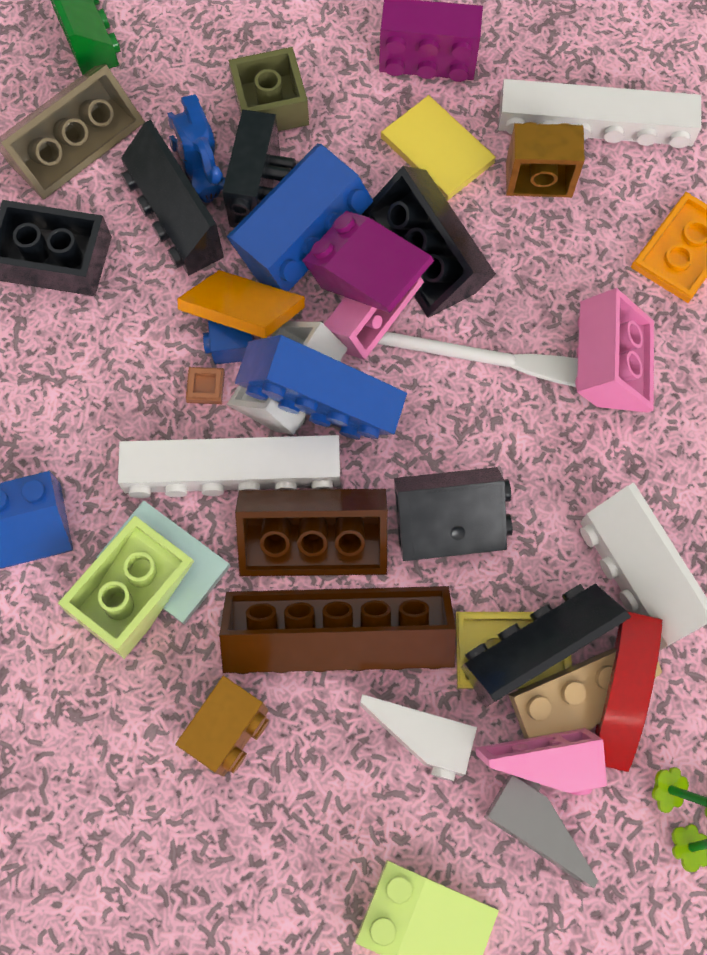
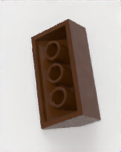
[235,489,388,576]

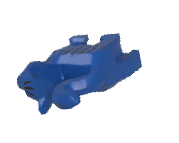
[167,94,225,203]

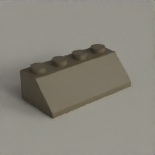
[0,64,145,200]

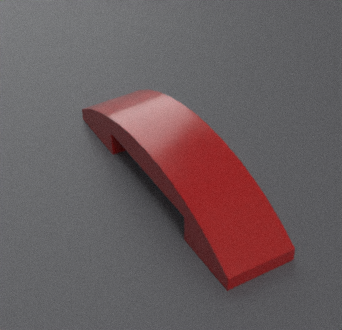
[595,611,663,772]

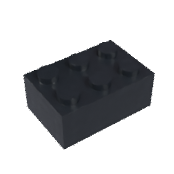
[0,200,112,296]

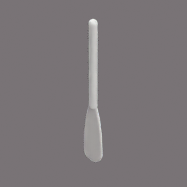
[377,332,578,387]

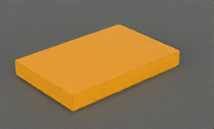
[631,192,707,303]
[177,270,305,338]

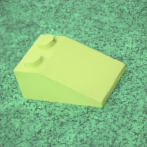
[58,516,194,659]
[355,860,499,955]

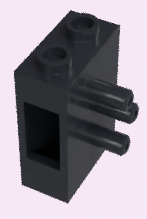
[222,109,296,228]
[394,467,513,561]

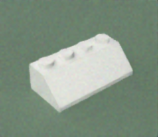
[580,483,707,651]

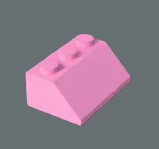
[575,288,654,413]

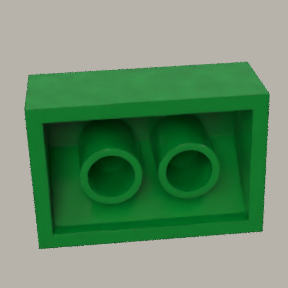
[50,0,121,75]

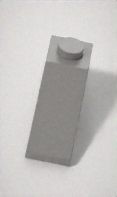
[484,775,598,888]

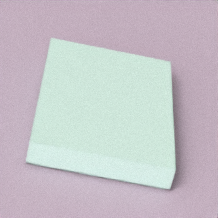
[96,500,231,625]

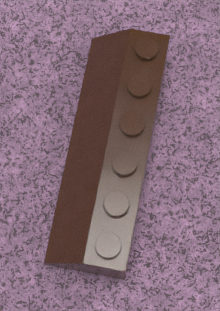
[219,586,456,674]

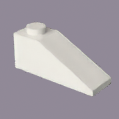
[360,694,477,781]

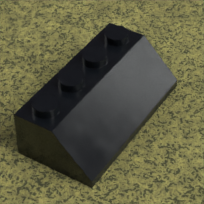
[121,120,224,276]
[362,166,496,318]
[461,583,631,708]

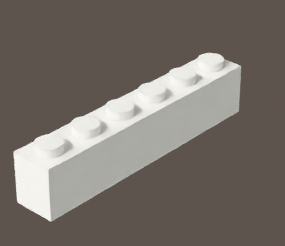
[498,79,701,148]
[118,435,341,498]

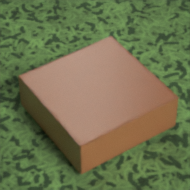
[186,367,225,404]

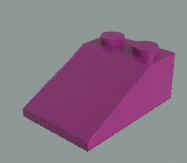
[302,211,434,313]

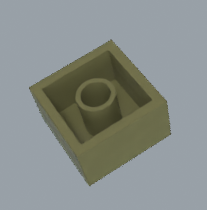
[228,47,309,132]

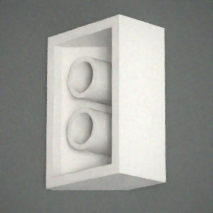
[227,321,348,435]

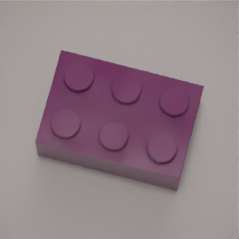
[379,0,483,82]

